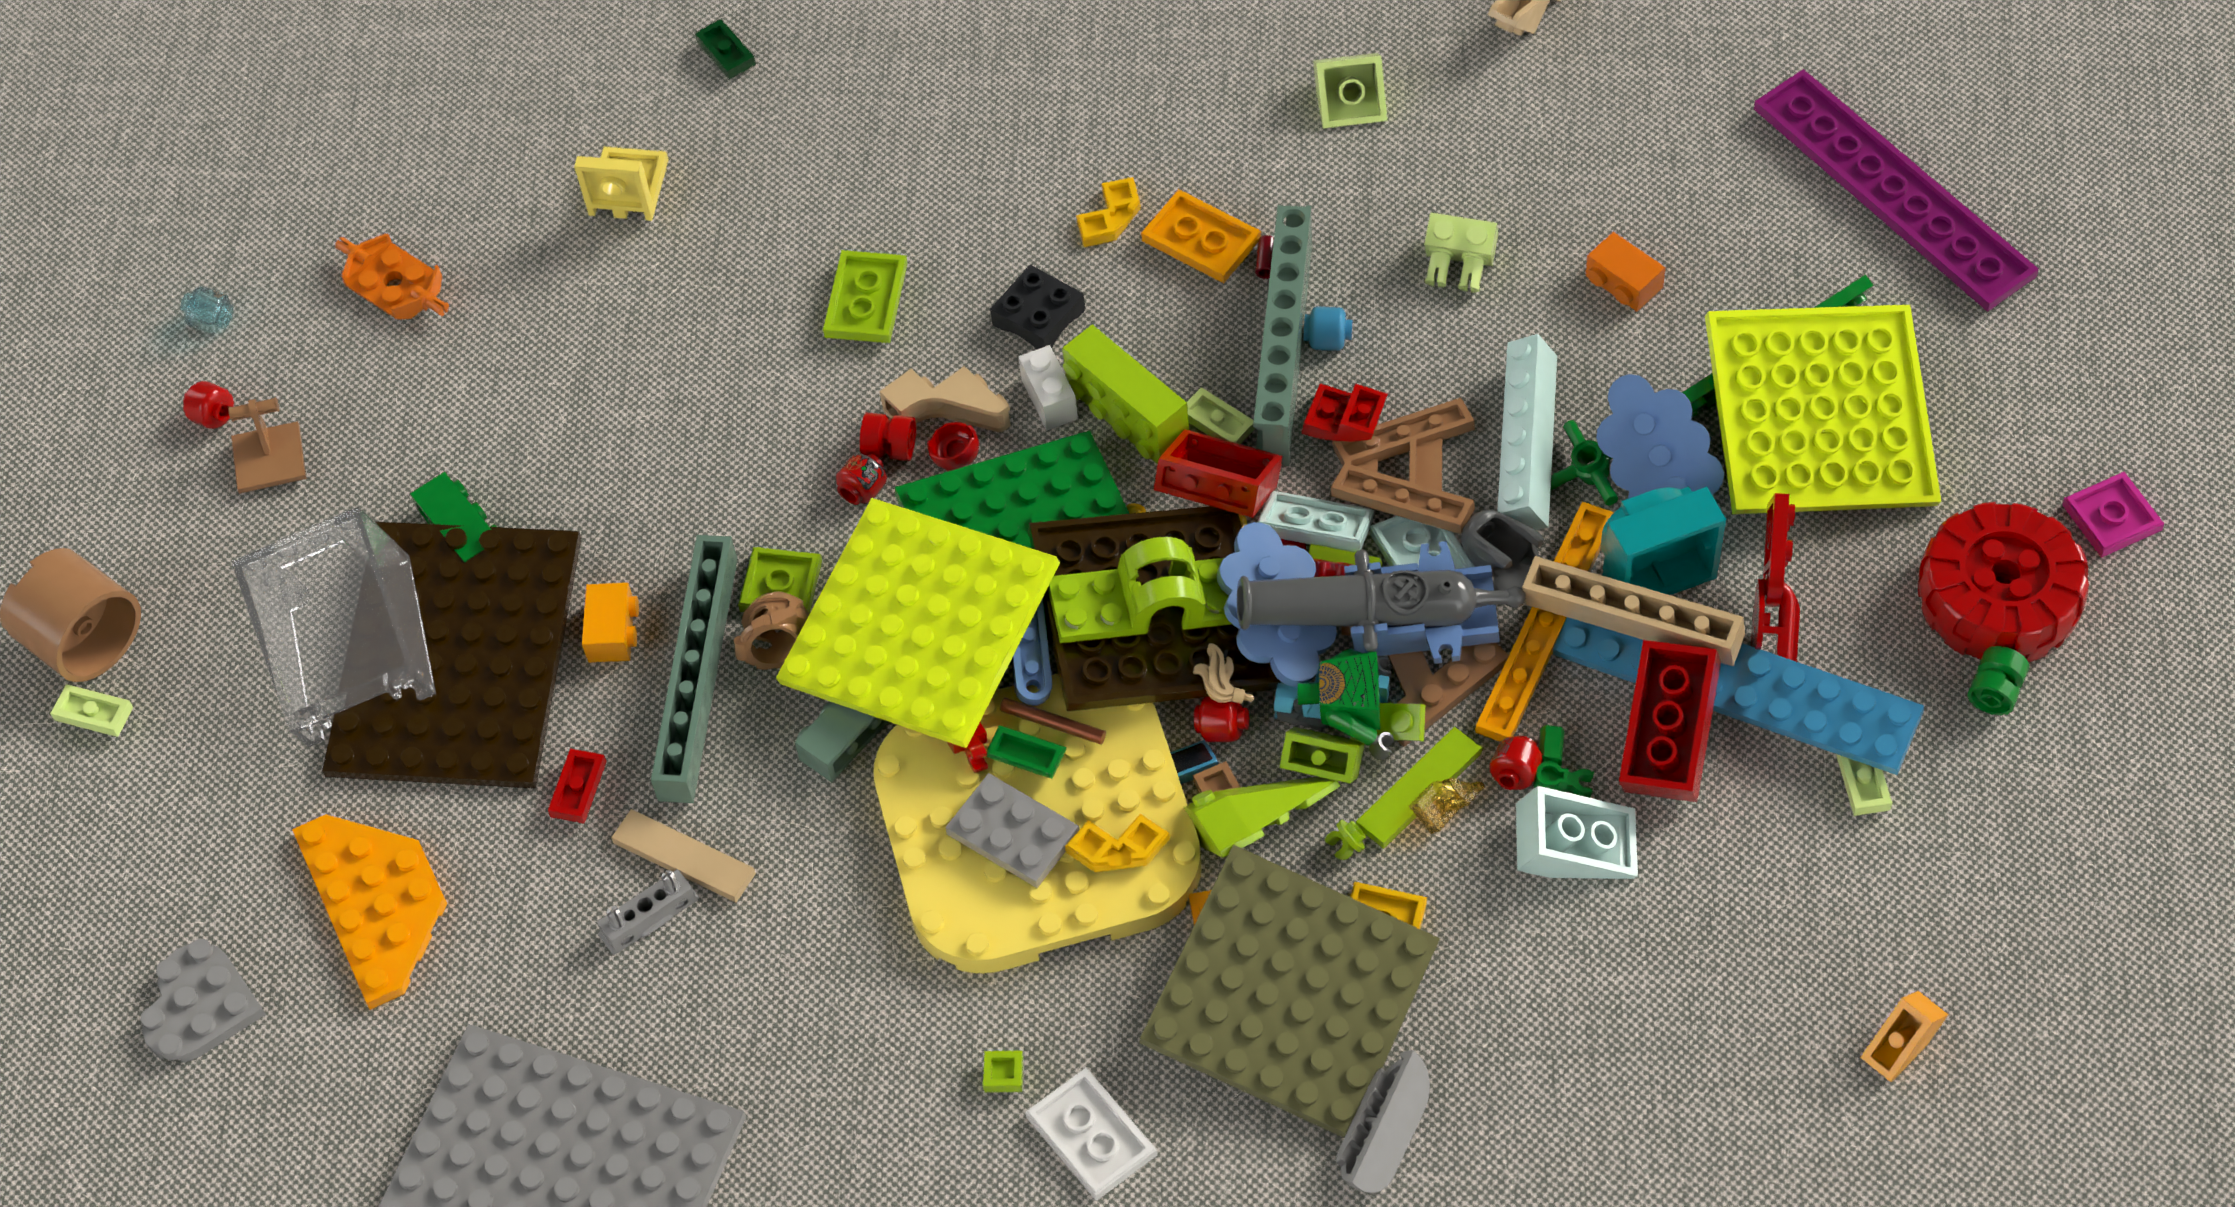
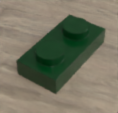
[694,18,756,80]

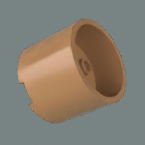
[0,548,141,682]

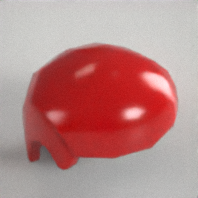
[927,422,979,471]

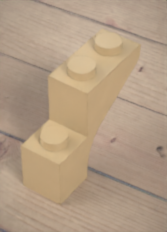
[1487,0,1561,36]
[880,366,1011,432]

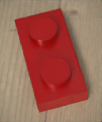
[548,748,607,824]

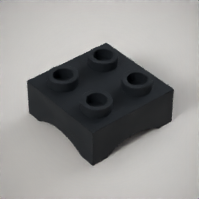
[990,264,1086,350]

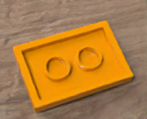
[1141,189,1261,284]

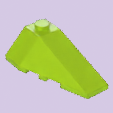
[1184,776,1340,858]

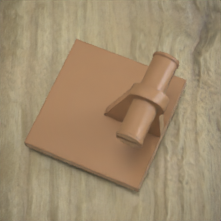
[228,397,307,494]

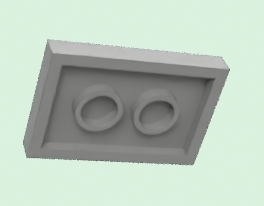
[945,773,1080,888]

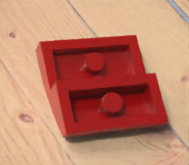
[1301,383,1388,442]

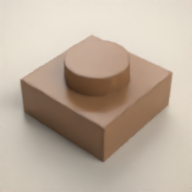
[1193,761,1240,793]

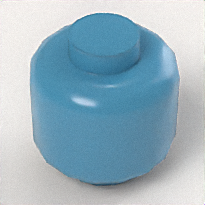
[1304,306,1353,351]

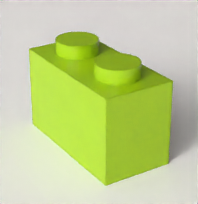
[1279,727,1365,784]

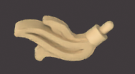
[1193,643,1254,704]

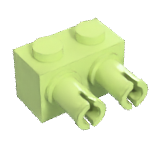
[1424,213,1498,293]

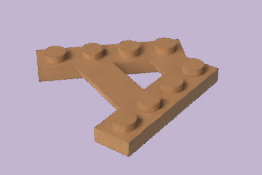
[1331,398,1475,534]
[1341,626,1509,747]

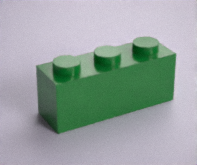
[410,471,497,563]

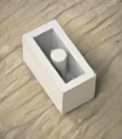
[1018,345,1078,431]

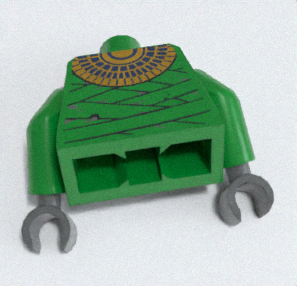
[1297,649,1394,760]

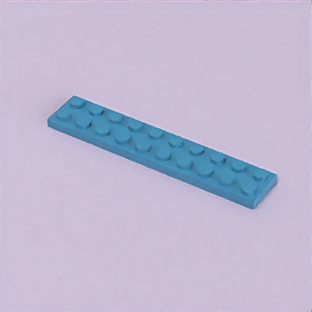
[1553,617,1924,775]

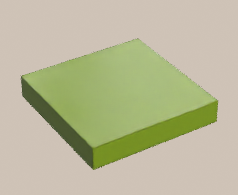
[738,547,822,614]

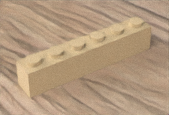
[1522,556,1745,666]

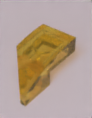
[1409,778,1486,834]

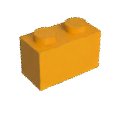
[582,582,639,663]

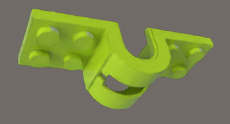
[1047,537,1232,643]

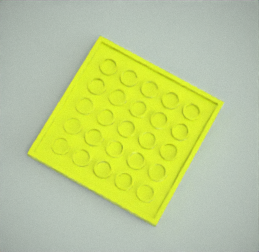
[1705,305,1942,515]
[776,498,1060,748]

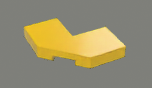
[1076,177,1141,247]
[1065,814,1170,872]

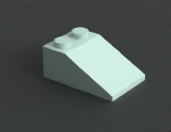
[1516,786,1638,879]

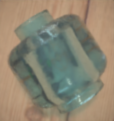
[180,286,234,333]

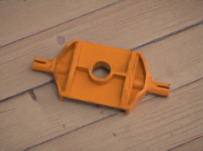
[335,233,449,320]

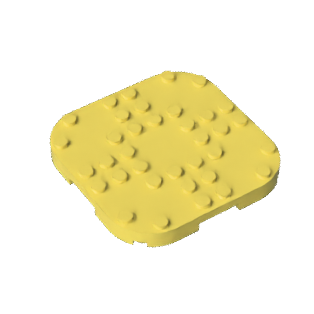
[874,673,1201,973]

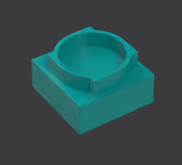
[1600,486,1726,595]

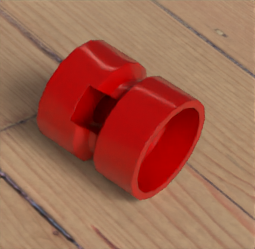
[860,412,916,461]

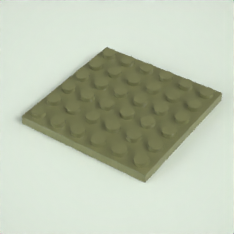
[1139,844,1440,1138]

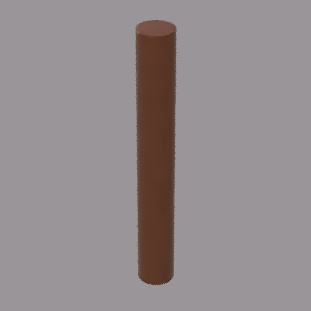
[1000,698,1106,745]

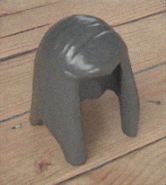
[1461,510,1545,590]

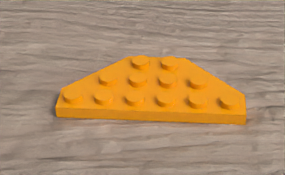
[292,814,447,1010]

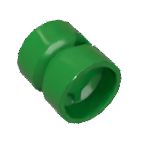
[1967,646,2030,716]

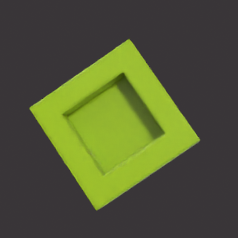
[983,1051,1024,1092]

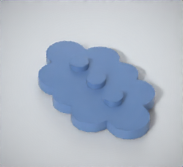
[1596,374,1724,499]
[1217,522,1337,687]

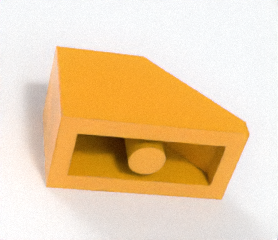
[1860,991,1949,1082]

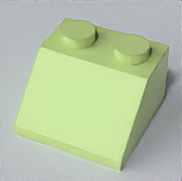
[1313,53,1388,128]

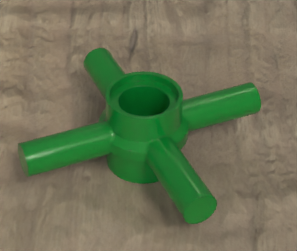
[1550,420,1618,506]

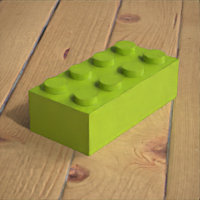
[1062,324,1189,464]

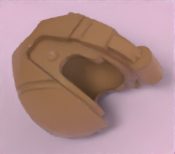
[734,591,809,670]

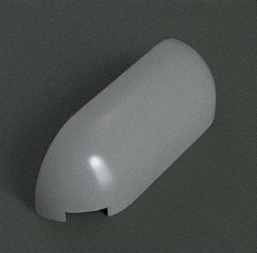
[1336,1050,1430,1193]

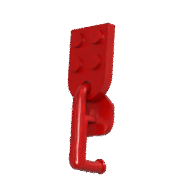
[1750,493,1800,662]

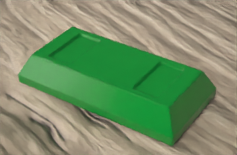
[985,725,1067,779]

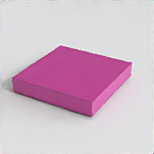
[2062,471,2164,558]

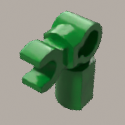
[1533,725,1594,798]

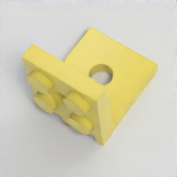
[574,147,669,221]

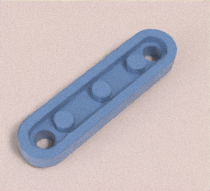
[1011,598,1052,706]

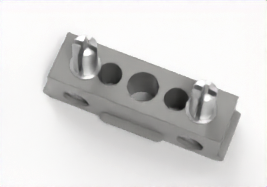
[597,869,699,955]

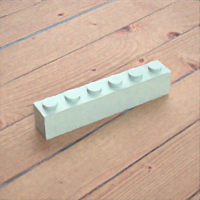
[1497,334,1557,531]

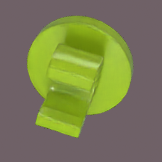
[1324,820,1366,861]

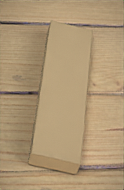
[611,809,756,903]

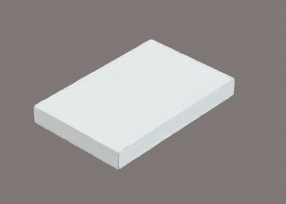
[1025,1068,1158,1201]

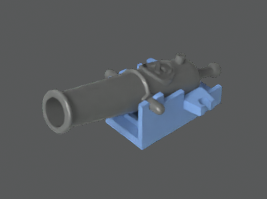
[1236,541,1526,664]

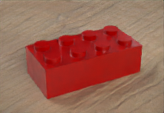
[1619,640,1721,803]

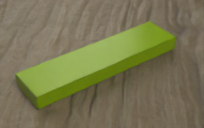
[1356,726,1482,849]

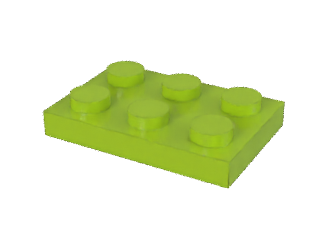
[823,250,908,343]

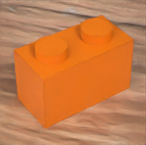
[1585,231,1666,312]

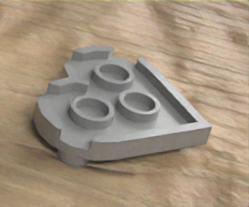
[140,939,266,1063]

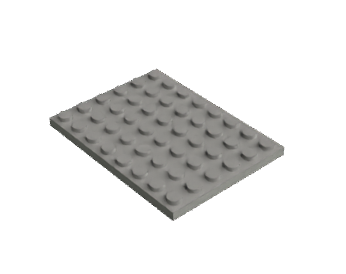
[378,1024,746,1207]

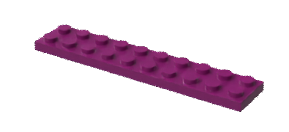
[1754,69,2039,312]

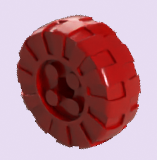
[1918,502,2089,662]

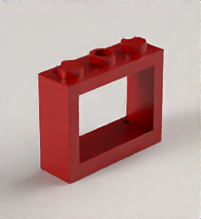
[1153,429,1283,518]

